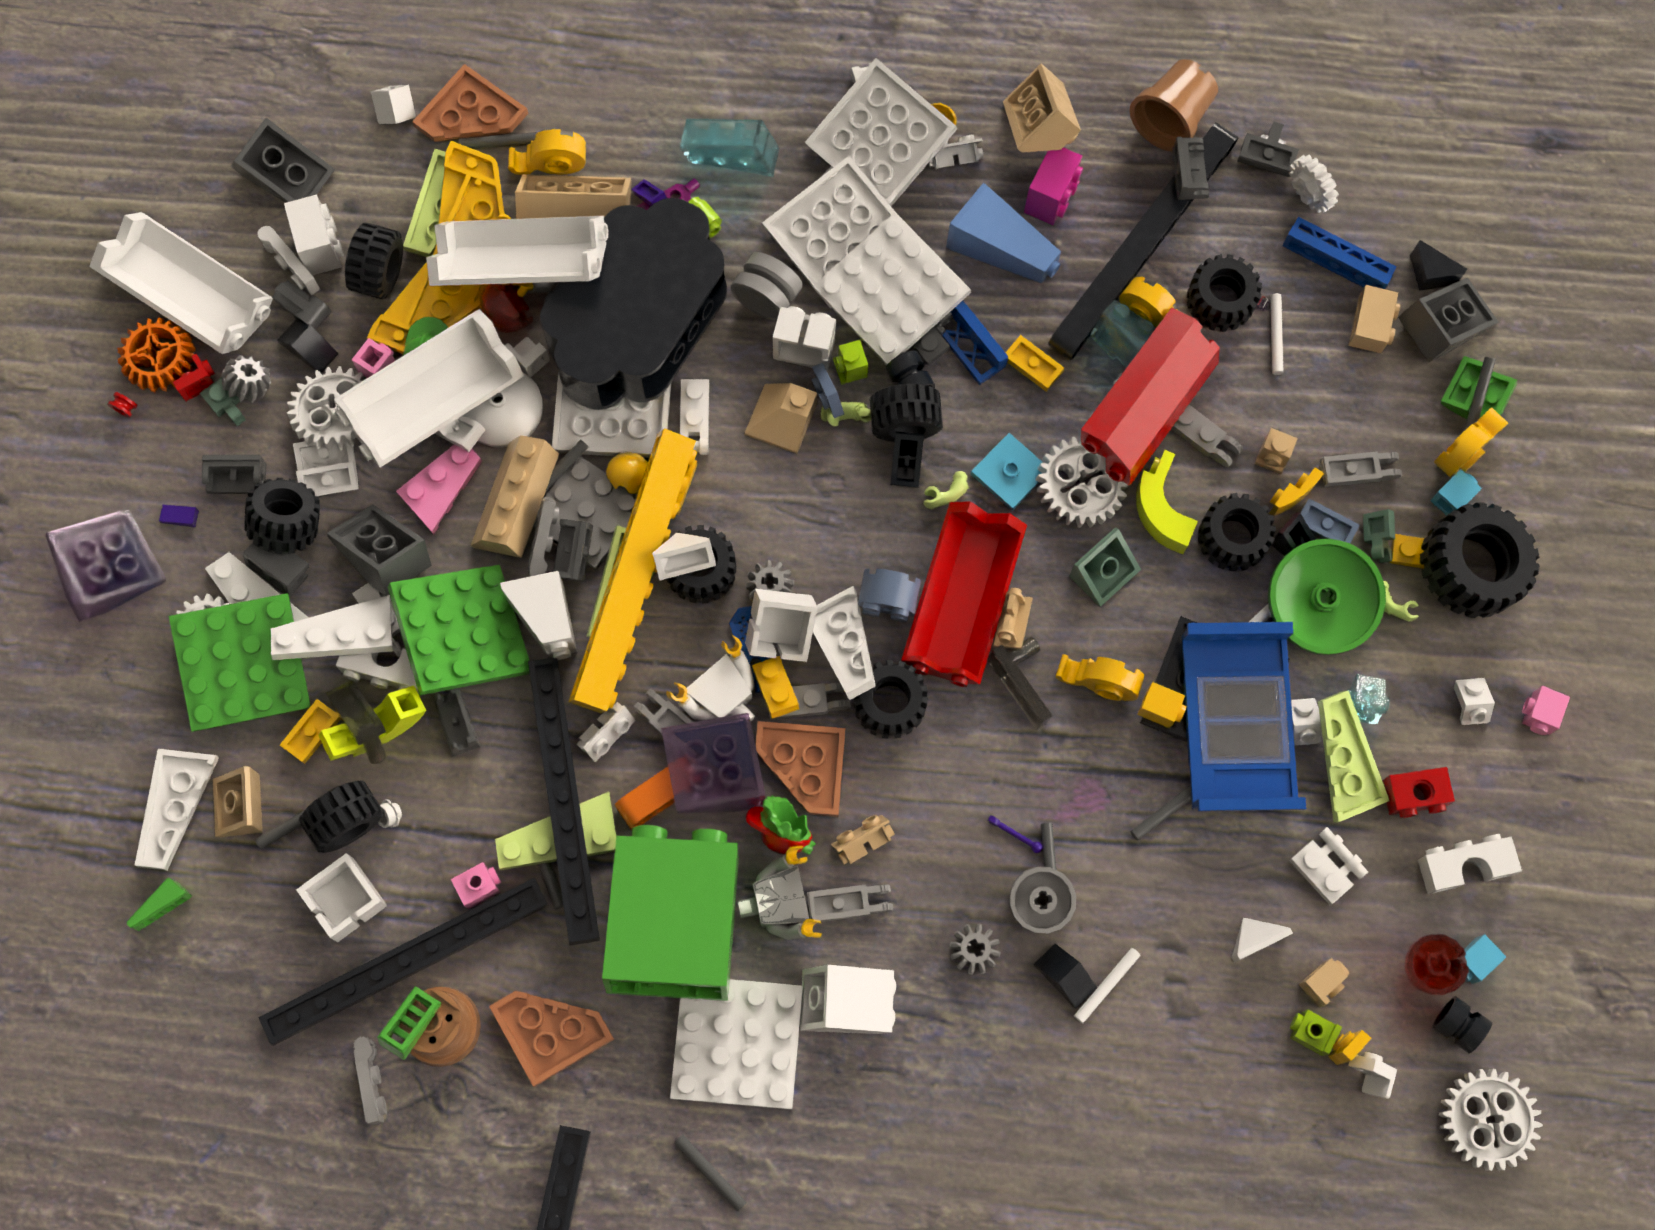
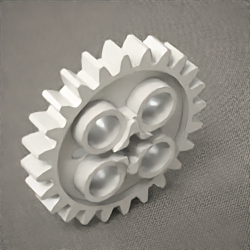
[287,366,365,451]
[1036,437,1129,528]
[1439,1069,1543,1171]

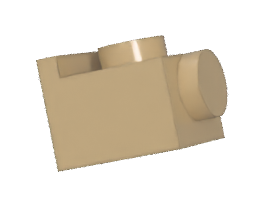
[1255,428,1298,474]
[1299,958,1349,1008]

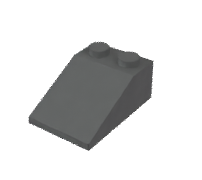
[231,118,335,203]
[1398,277,1499,362]
[327,504,432,596]

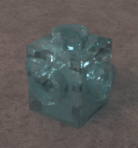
[1347,674,1390,725]

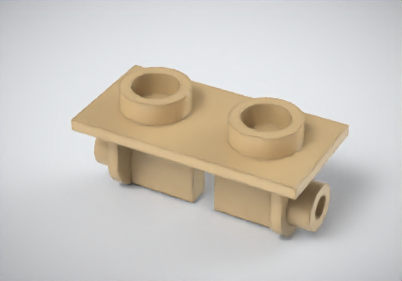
[993,588,1033,649]
[831,815,895,865]

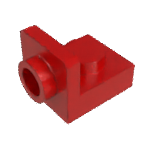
[173,353,215,402]

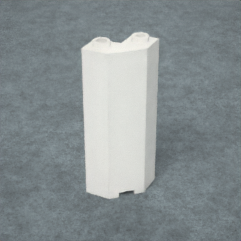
[89,212,273,354]
[426,216,608,286]
[334,309,524,467]

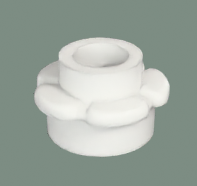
[378,799,402,828]

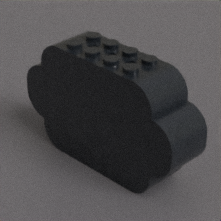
[540,198,727,410]

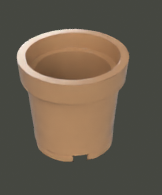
[1130,59,1218,151]
[399,987,481,1067]

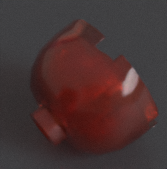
[480,283,533,333]
[1404,934,1469,996]

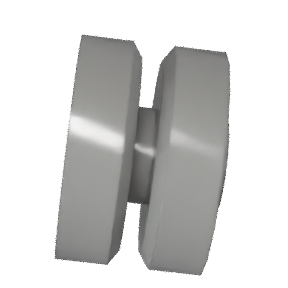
[731,252,802,321]
[1009,866,1076,934]

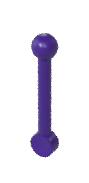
[987,815,1043,853]

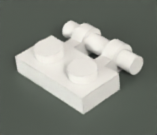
[1289,827,1368,905]

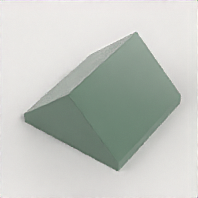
[1069,527,1141,607]

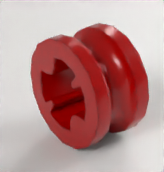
[107,392,138,418]

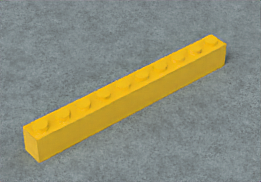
[568,428,697,714]

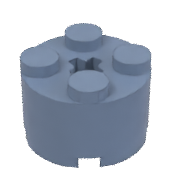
[858,569,921,622]

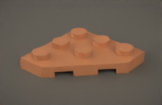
[412,64,528,142]
[755,721,846,817]
[489,991,614,1087]

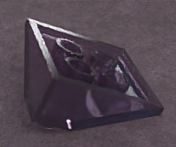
[45,509,166,622]
[661,713,766,813]

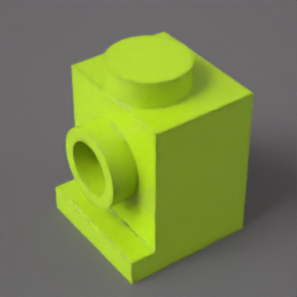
[833,340,868,385]
[1290,1010,1342,1056]

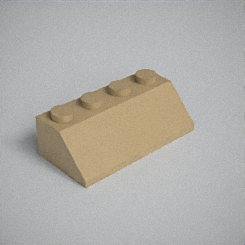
[1003,63,1081,152]
[515,174,631,219]
[471,435,559,558]

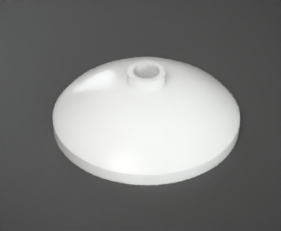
[463,372,543,447]

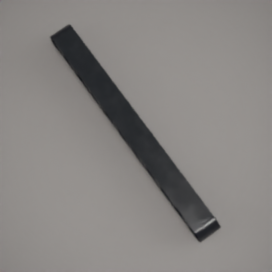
[1048,122,1239,360]

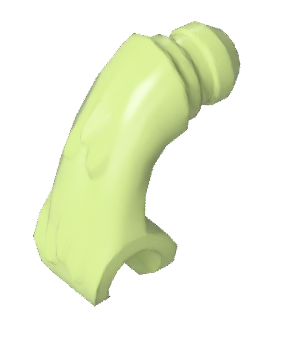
[821,402,871,426]
[923,471,969,509]
[1383,581,1419,622]

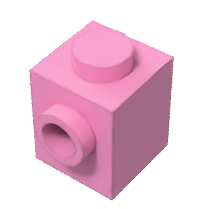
[352,338,395,378]
[1522,686,1570,735]
[451,862,501,910]

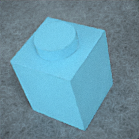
[1430,469,1482,515]
[1451,934,1506,984]

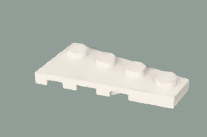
[205,552,309,622]
[813,586,876,700]
[271,595,393,660]
[135,749,219,871]

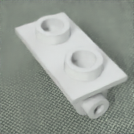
[929,135,983,169]
[576,702,636,762]

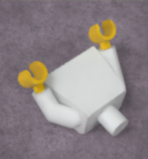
[666,635,755,725]

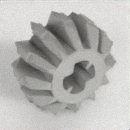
[221,355,271,403]
[745,560,794,600]
[949,924,1001,976]

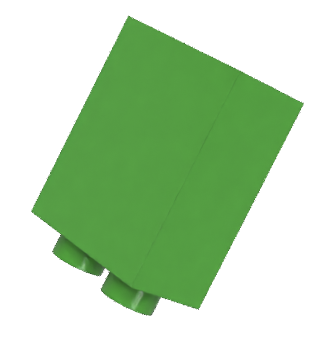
[602,825,739,1001]

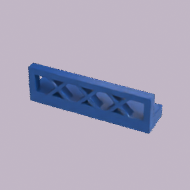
[1282,217,1397,289]
[942,300,1008,385]

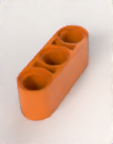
[614,757,702,830]

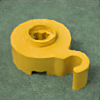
[508,129,586,175]
[1119,277,1178,330]
[1434,408,1508,478]
[1055,654,1144,701]

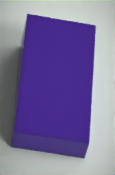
[631,179,667,207]
[159,504,199,527]

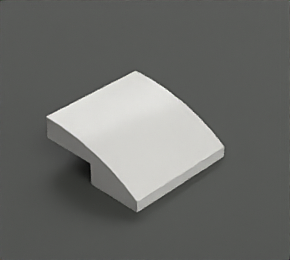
[293,441,359,496]

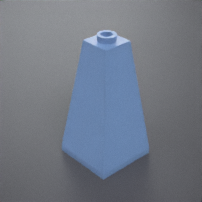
[946,183,1061,283]

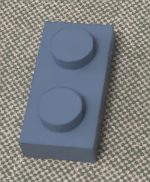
[811,363,844,418]
[1300,498,1360,543]

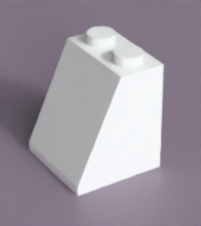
[500,571,577,660]
[800,965,896,1034]

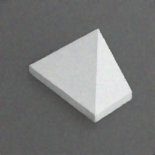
[653,533,716,580]
[1231,918,1293,963]

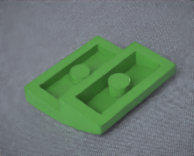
[1441,356,1517,419]

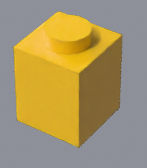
[1137,682,1187,728]

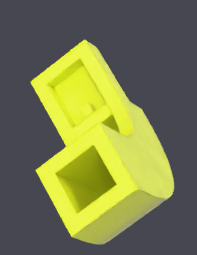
[1136,450,1198,554]
[318,685,427,761]

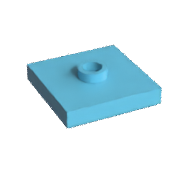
[971,433,1043,511]

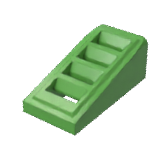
[126,878,192,931]
[377,986,441,1060]

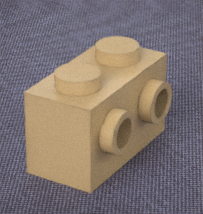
[1348,285,1401,353]

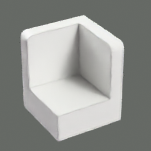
[371,85,416,124]
[505,337,550,377]

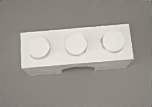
[336,648,419,694]
[1418,834,1522,894]

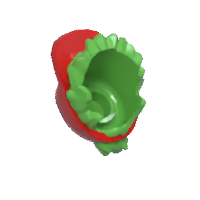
[745,795,816,855]

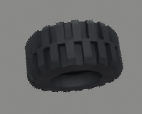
[1420,502,1540,618]

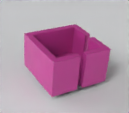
[1024,147,1084,225]

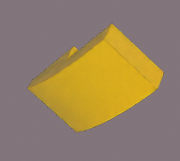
[1269,467,1324,516]

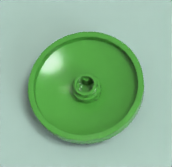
[1268,539,1386,655]

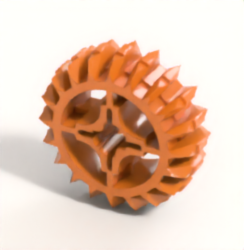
[117,317,196,393]

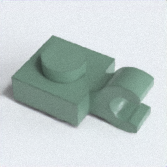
[200,377,246,426]
[1363,509,1395,563]

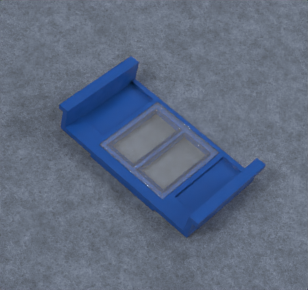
[1181,622,1306,811]

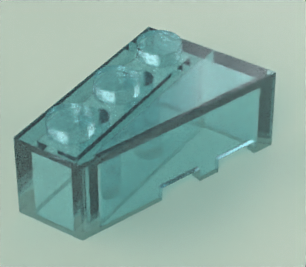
[680,119,780,177]
[1090,300,1157,371]

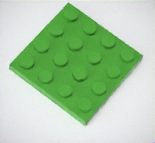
[387,564,530,696]
[169,593,311,732]

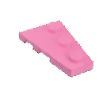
[396,445,482,535]

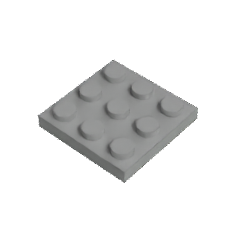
[533,456,637,571]

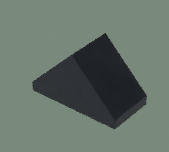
[1410,240,1467,291]
[277,320,338,373]
[890,431,924,488]
[1272,512,1316,556]
[1033,944,1097,1009]

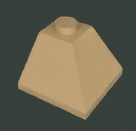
[745,383,817,454]

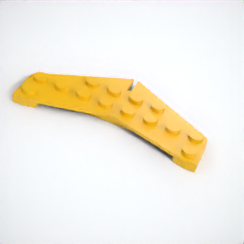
[367,141,512,354]

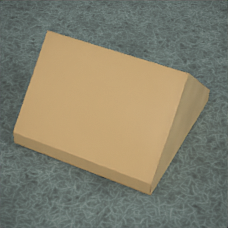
[213,766,263,837]

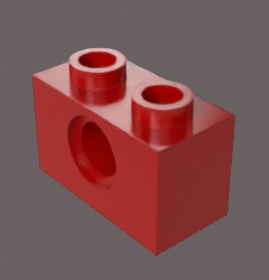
[1382,767,1455,818]

